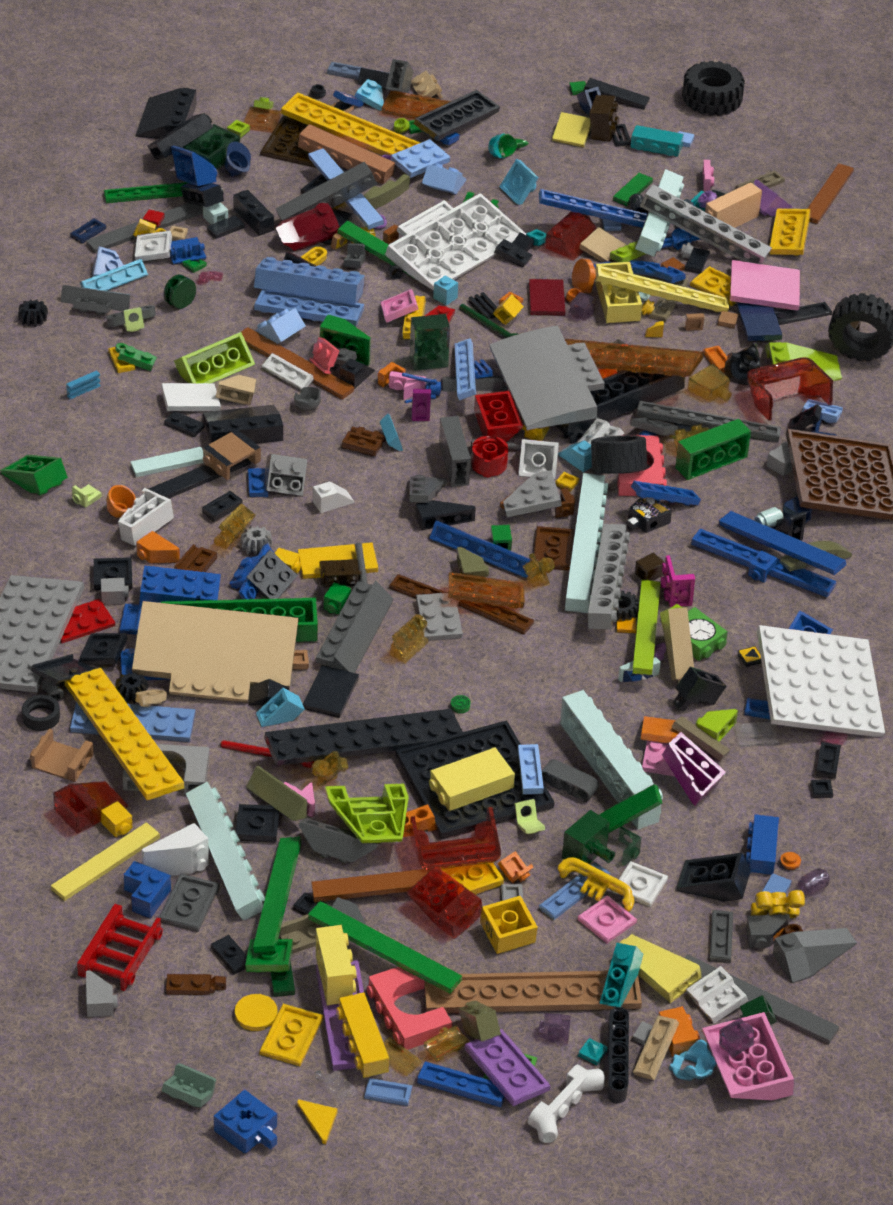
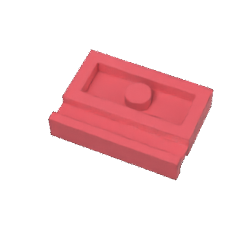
[309,337,339,374]

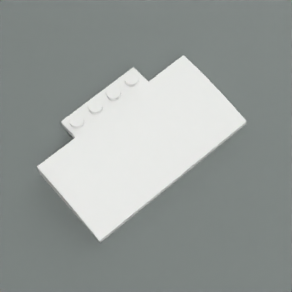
[385,193,526,290]

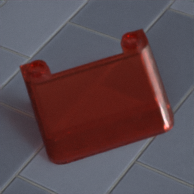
[409,807,501,870]

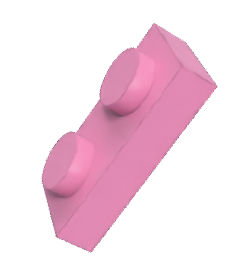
[702,160,714,192]

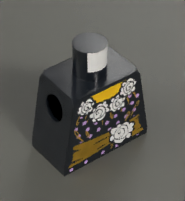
[626,497,672,533]

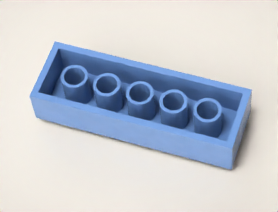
[254,257,365,305]

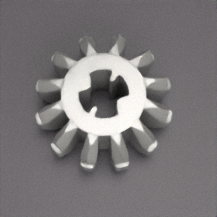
[240,525,272,556]

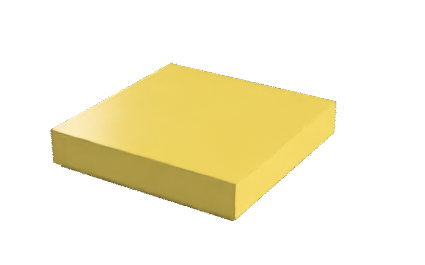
[552,112,591,147]

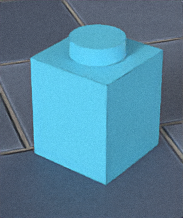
[433,275,458,306]

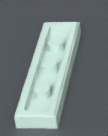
[131,447,204,477]

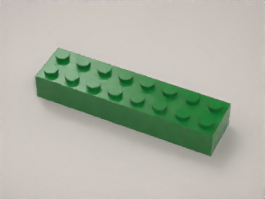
[161,598,318,642]

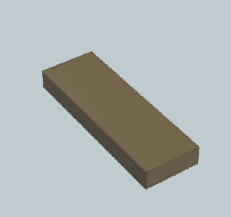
[735,170,785,189]
[672,716,730,761]

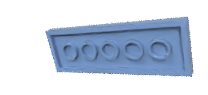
[254,289,364,327]
[70,702,195,742]

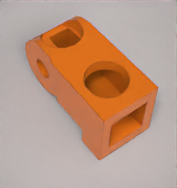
[403,804,436,838]

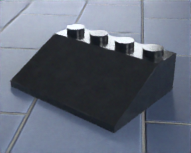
[136,88,197,139]
[203,405,283,444]

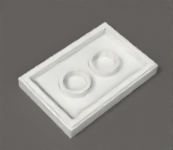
[161,383,221,411]

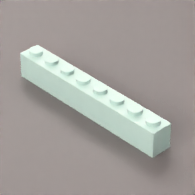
[635,169,684,256]
[186,782,265,920]

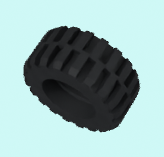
[682,61,745,116]
[828,293,893,361]

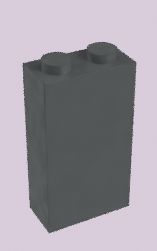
[439,416,471,487]

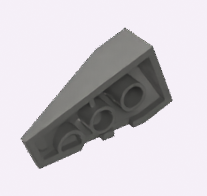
[772,928,857,984]

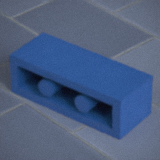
[746,814,779,875]

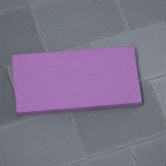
[465,1029,550,1106]

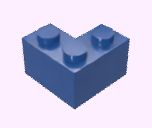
[124,861,171,919]

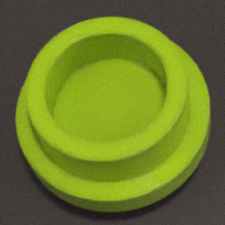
[394,118,410,133]

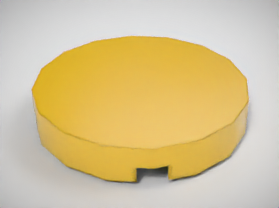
[235,994,277,1031]

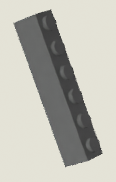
[275,161,377,221]

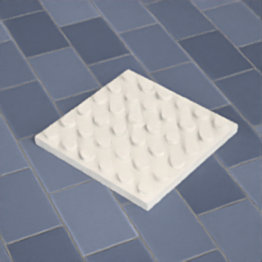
[757,625,885,737]

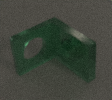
[618,826,642,866]

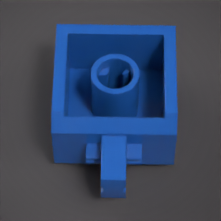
[214,1089,278,1153]

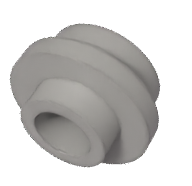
[680,242,694,259]

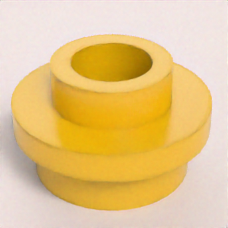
[642,299,655,315]

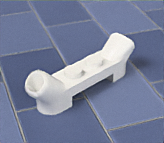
[528,1064,604,1143]

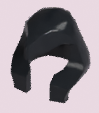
[724,342,761,385]

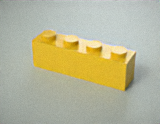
[336,992,389,1078]

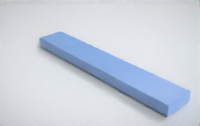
[454,338,476,400]

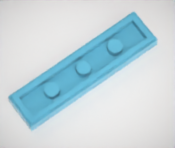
[80,259,148,291]

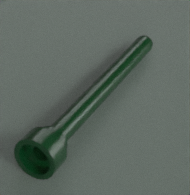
[459,304,519,338]

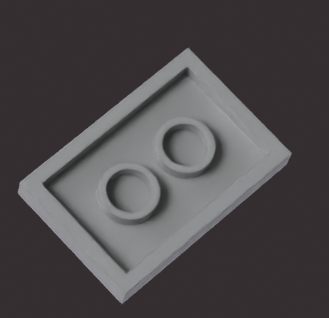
[416,592,463,641]

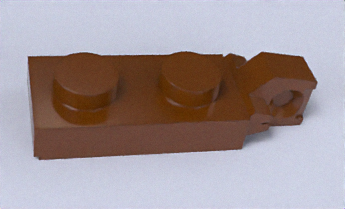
[166,974,227,995]

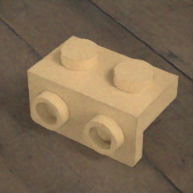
[411,70,443,102]

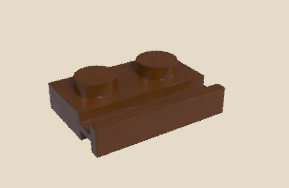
[174,544,217,572]

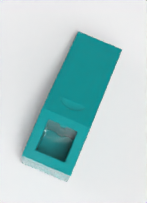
[600,942,644,1007]

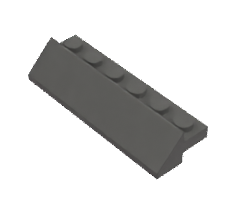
[316,580,393,673]

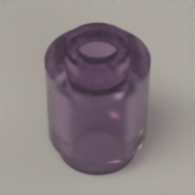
[798,868,830,895]

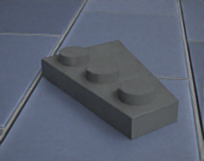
[409,475,447,503]

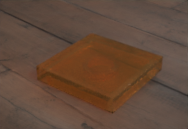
[244,107,282,133]

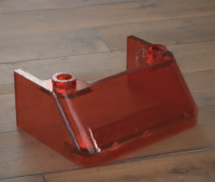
[748,357,833,421]

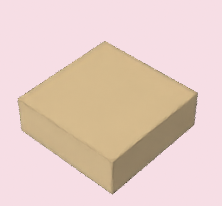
[169,226,188,241]

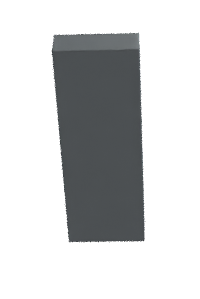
[710,910,733,963]

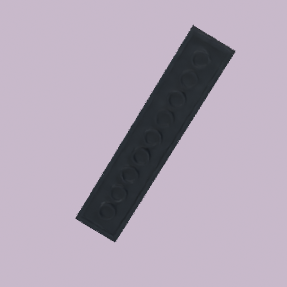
[264,709,463,766]

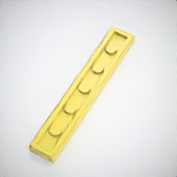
[51,822,160,901]

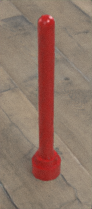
[220,740,314,768]

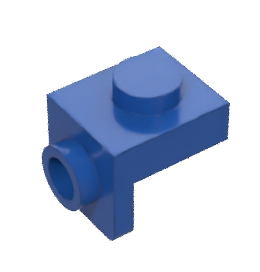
[748,550,777,583]

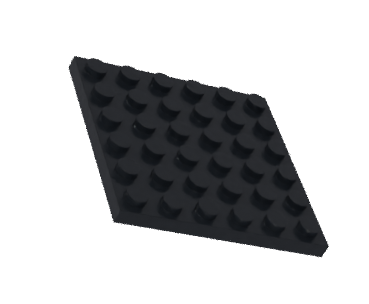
[396,720,555,839]

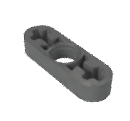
[106,305,156,327]

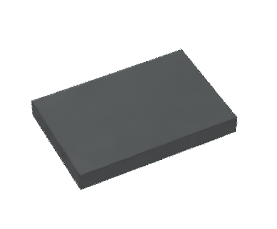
[159,874,220,932]

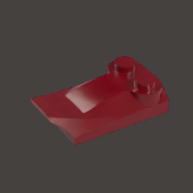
[276,203,340,251]

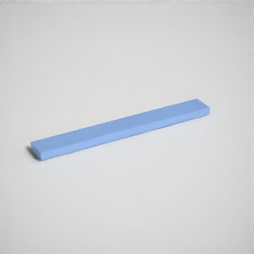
[309,148,384,230]

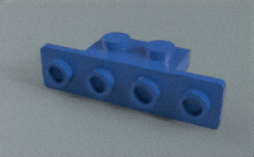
[230,544,274,600]

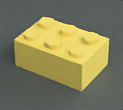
[316,925,357,1005]

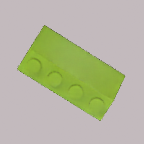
[174,332,255,384]

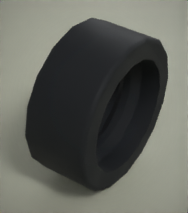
[22,695,60,731]

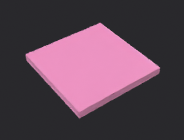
[730,260,800,311]

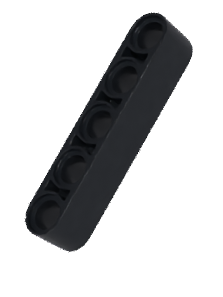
[607,1007,629,1103]

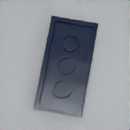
[735,302,783,341]

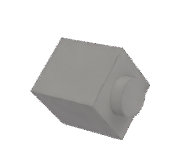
[101,578,129,605]

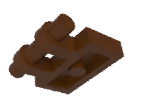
[342,426,386,457]

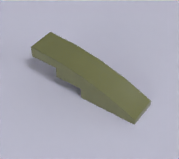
[363,174,410,209]

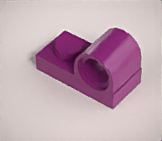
[412,389,431,421]

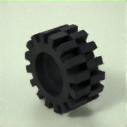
[615,591,639,624]

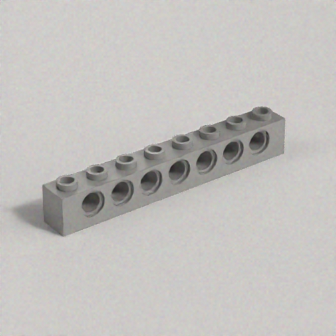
[640,184,772,264]
[588,524,630,630]

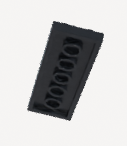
[413,90,500,141]

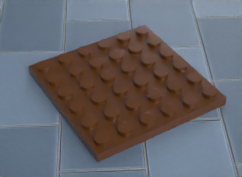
[786,429,893,520]

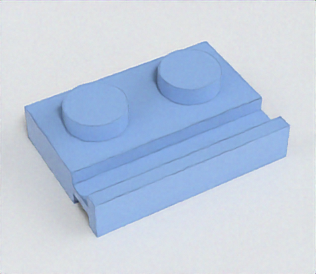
[802,399,843,423]

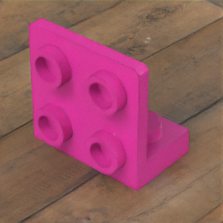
[660,555,695,607]

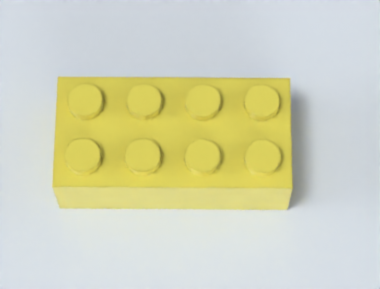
[595,262,642,323]

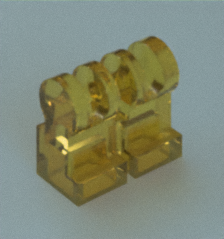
[214,503,256,550]
[390,614,428,664]

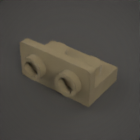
[279,914,322,954]

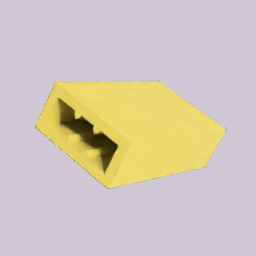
[429,748,515,811]

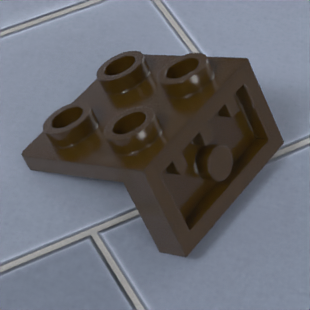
[319,559,362,587]

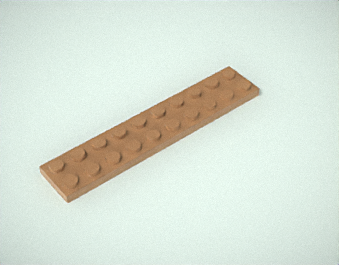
[424,971,642,1013]

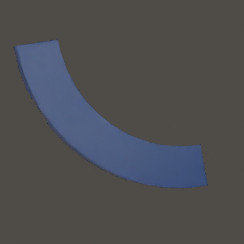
[594,260,686,283]

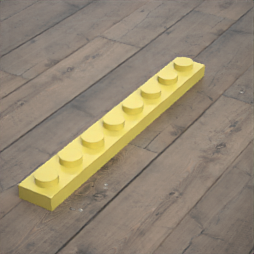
[595,265,729,312]

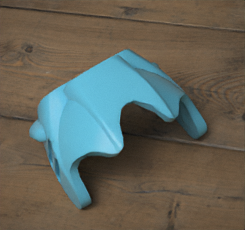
[669,1040,716,1081]

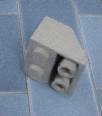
[265,454,307,496]

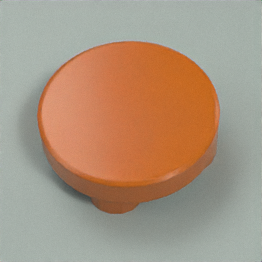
[572,258,596,293]

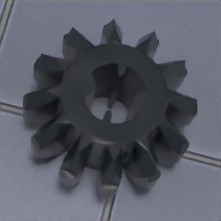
[18,299,48,327]
[115,672,148,704]

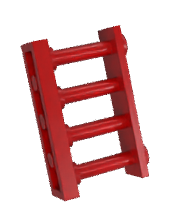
[77,904,163,991]

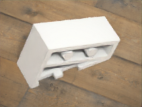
[118,488,174,546]

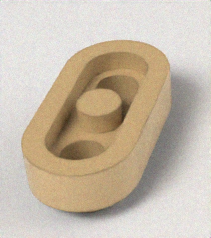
[135,689,167,707]

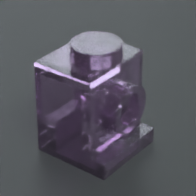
[539,1013,571,1045]

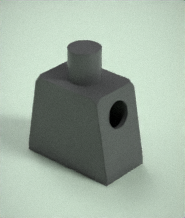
[386,59,413,93]

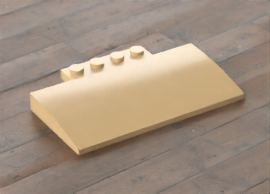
[132,601,298,703]

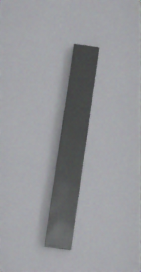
[86,203,203,253]
[636,401,781,442]
[685,954,839,1044]

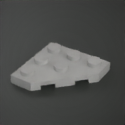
[503,470,562,517]

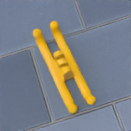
[557,857,634,912]

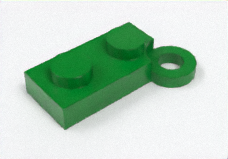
[115,343,157,371]

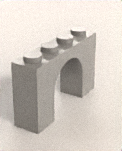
[123,744,210,794]

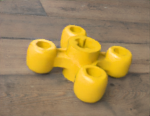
[751,890,805,918]

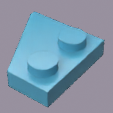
[354,79,384,111]

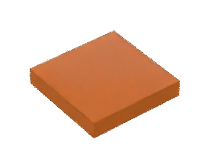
[641,716,679,743]

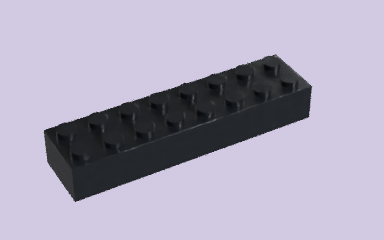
[555,354,685,437]

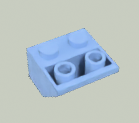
[422,163,466,194]
[255,308,306,344]

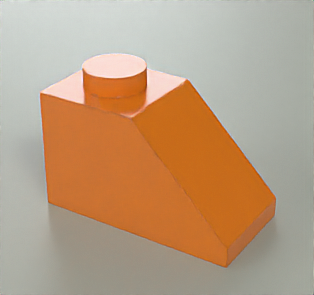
[136,531,180,563]

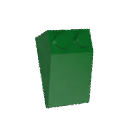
[320,314,371,366]
[0,454,68,495]

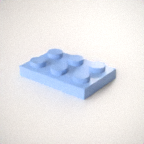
[391,139,450,178]

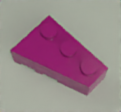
[662,732,726,806]

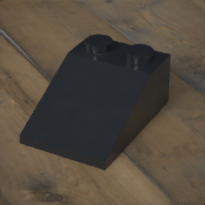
[677,853,751,901]

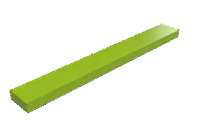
[633,580,661,675]

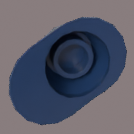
[224,142,251,177]

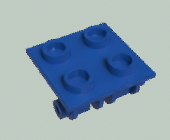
[170,237,206,264]

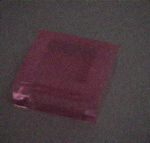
[820,731,848,747]

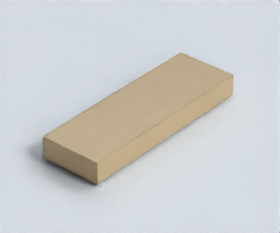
[633,1015,679,1080]

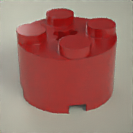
[471,436,508,478]

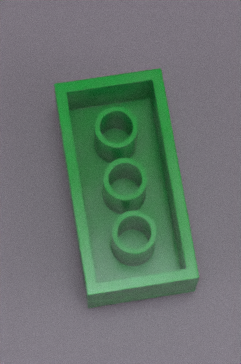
[675,419,751,480]

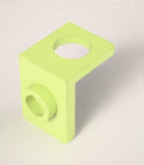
[123,307,144,332]
[515,799,545,834]

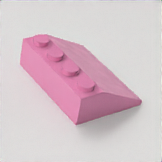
[702,1012,794,1100]

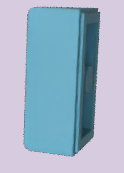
[380,414,403,451]

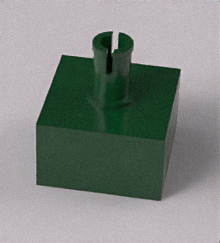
[562,810,615,864]

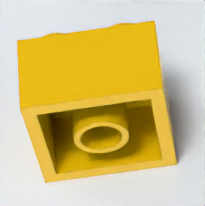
[480,895,538,954]

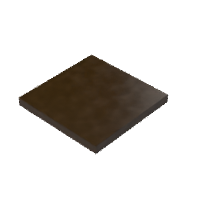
[260,116,317,168]

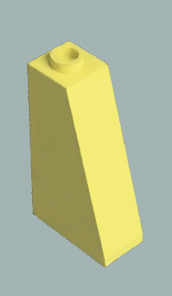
[619,934,702,1003]

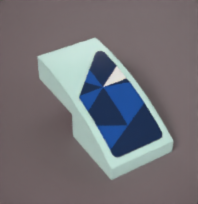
[618,657,660,682]

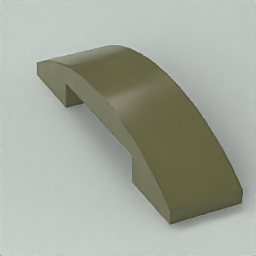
[780,541,852,571]

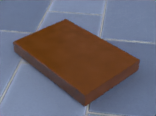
[533,526,574,571]

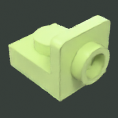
[72,484,102,508]

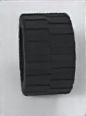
[591,435,647,474]

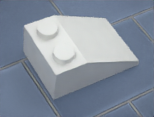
[142,823,209,876]

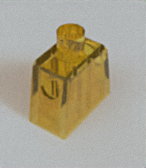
[688,364,732,402]

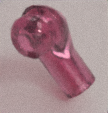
[198,271,223,284]

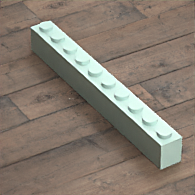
[565,473,608,613]

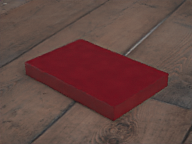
[529,279,565,316]

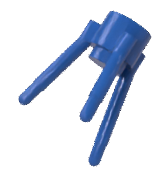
[402,373,441,403]

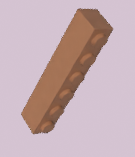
[298,124,395,184]

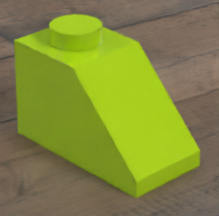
[695,709,738,742]

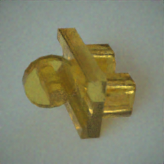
[523,553,555,587]
[312,751,349,786]
[424,1025,469,1062]

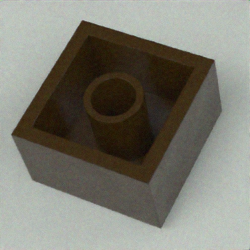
[589,95,619,141]

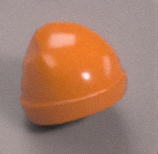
[106,485,136,518]

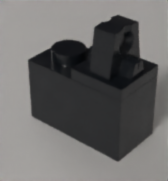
[673,666,727,711]

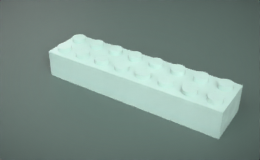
[560,690,663,829]

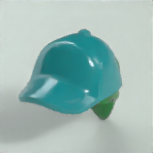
[488,133,529,159]

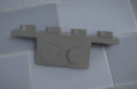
[61,285,131,315]

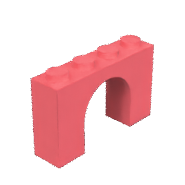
[617,435,667,496]
[367,967,452,1051]

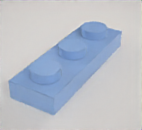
[518,744,544,794]

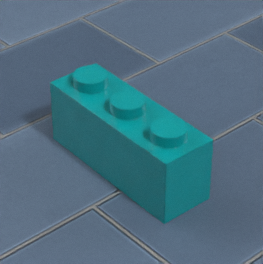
[631,125,684,157]

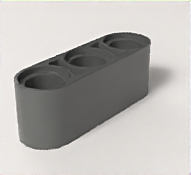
[541,759,599,802]

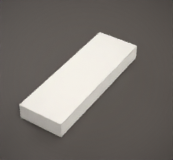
[262,353,314,390]

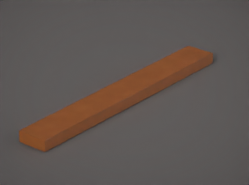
[241,327,354,400]

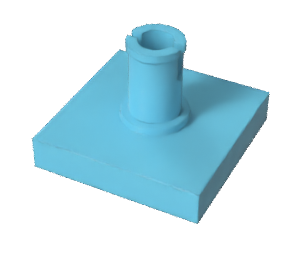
[499,159,539,205]

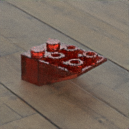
[53,781,128,834]
[407,865,482,939]

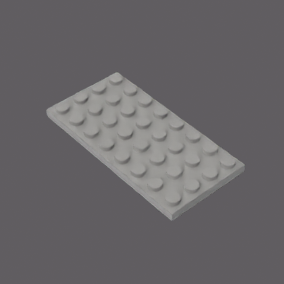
[0,575,84,692]

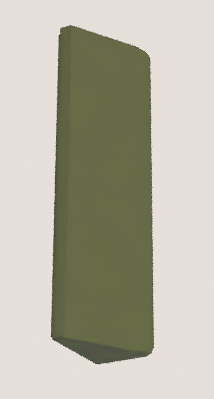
[247,766,307,821]

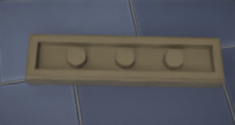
[650,279,689,322]

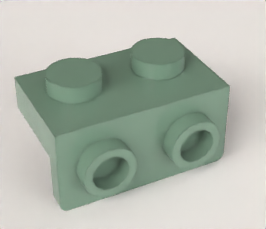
[162,1063,216,1108]

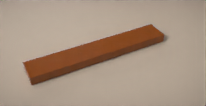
[807,163,854,224]
[311,868,439,902]

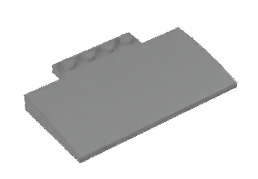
[490,325,604,430]

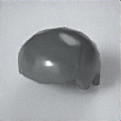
[294,387,321,411]

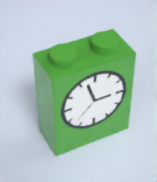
[688,607,728,661]

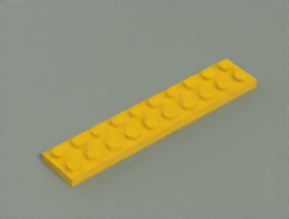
[281,92,420,156]
[65,668,184,801]

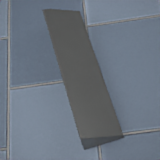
[442,376,508,392]

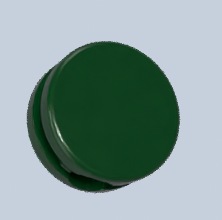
[163,274,196,309]

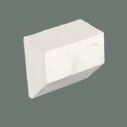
[519,439,559,479]

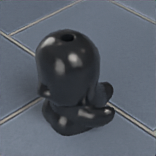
[629,194,649,214]

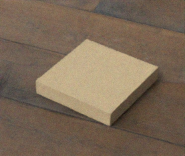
[579,227,626,263]

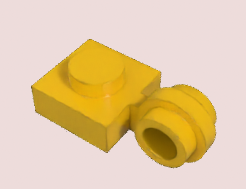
[133,219,166,237]

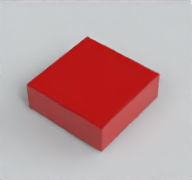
[142,209,165,227]

